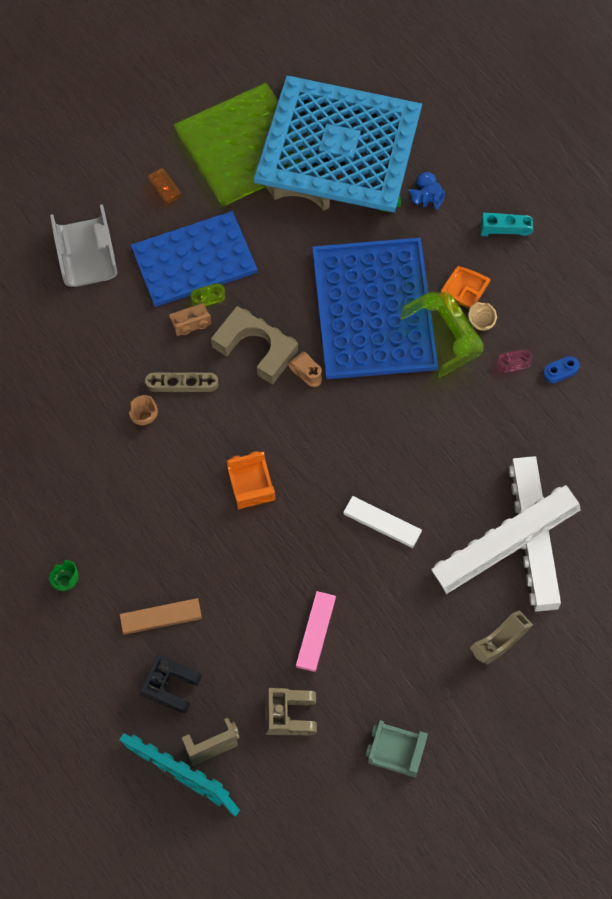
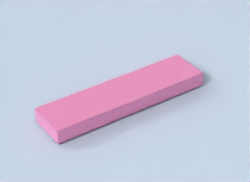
[296,591,336,672]

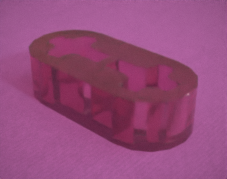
[497,350,533,372]

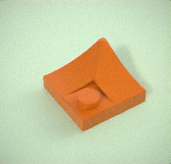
[440,266,491,309]

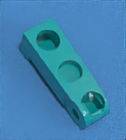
[480,212,533,236]

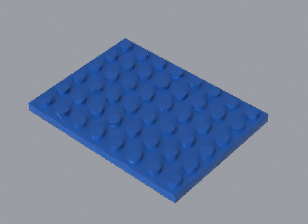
[312,238,438,380]

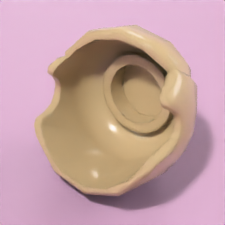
[468,302,497,331]

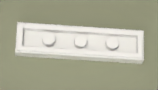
[344,496,422,548]

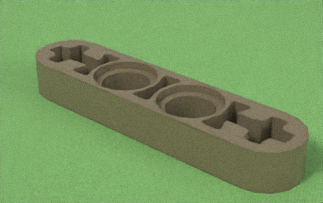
[145,373,219,392]

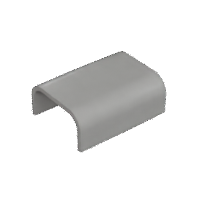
[50,204,117,287]

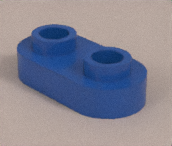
[543,356,580,383]

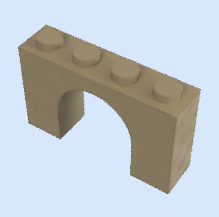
[211,306,298,385]

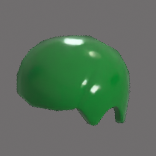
[49,560,79,591]

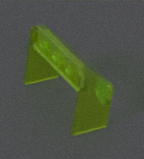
[400,292,484,378]

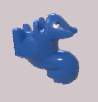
[408,172,445,210]

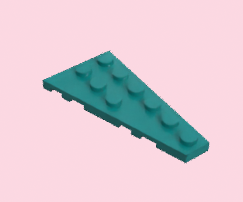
[120,733,240,817]

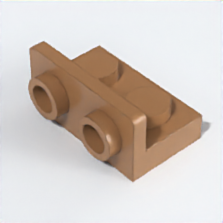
[169,303,212,336]

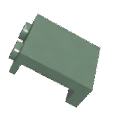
[366,720,428,778]

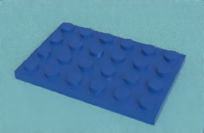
[131,211,258,307]

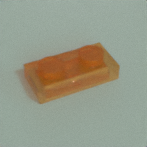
[148,168,182,205]

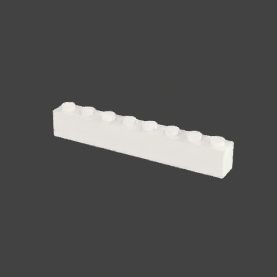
[509,456,561,612]
[431,485,580,594]

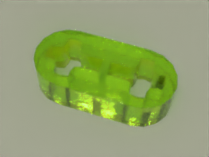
[191,284,225,306]

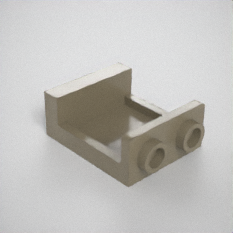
[182,718,240,766]

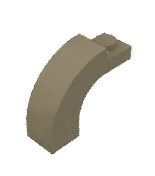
[470,610,533,665]

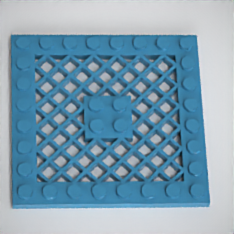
[254,75,422,213]

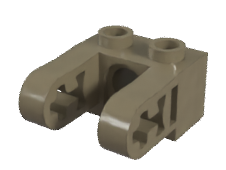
[265,688,317,736]

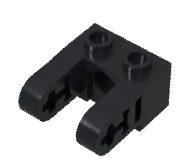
[140,654,202,714]

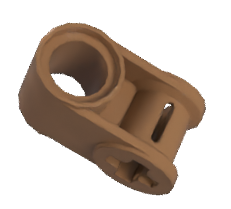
[288,351,322,387]

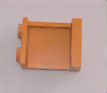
[226,451,275,509]

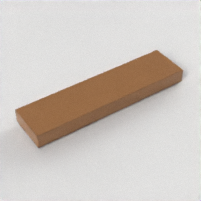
[120,598,202,635]

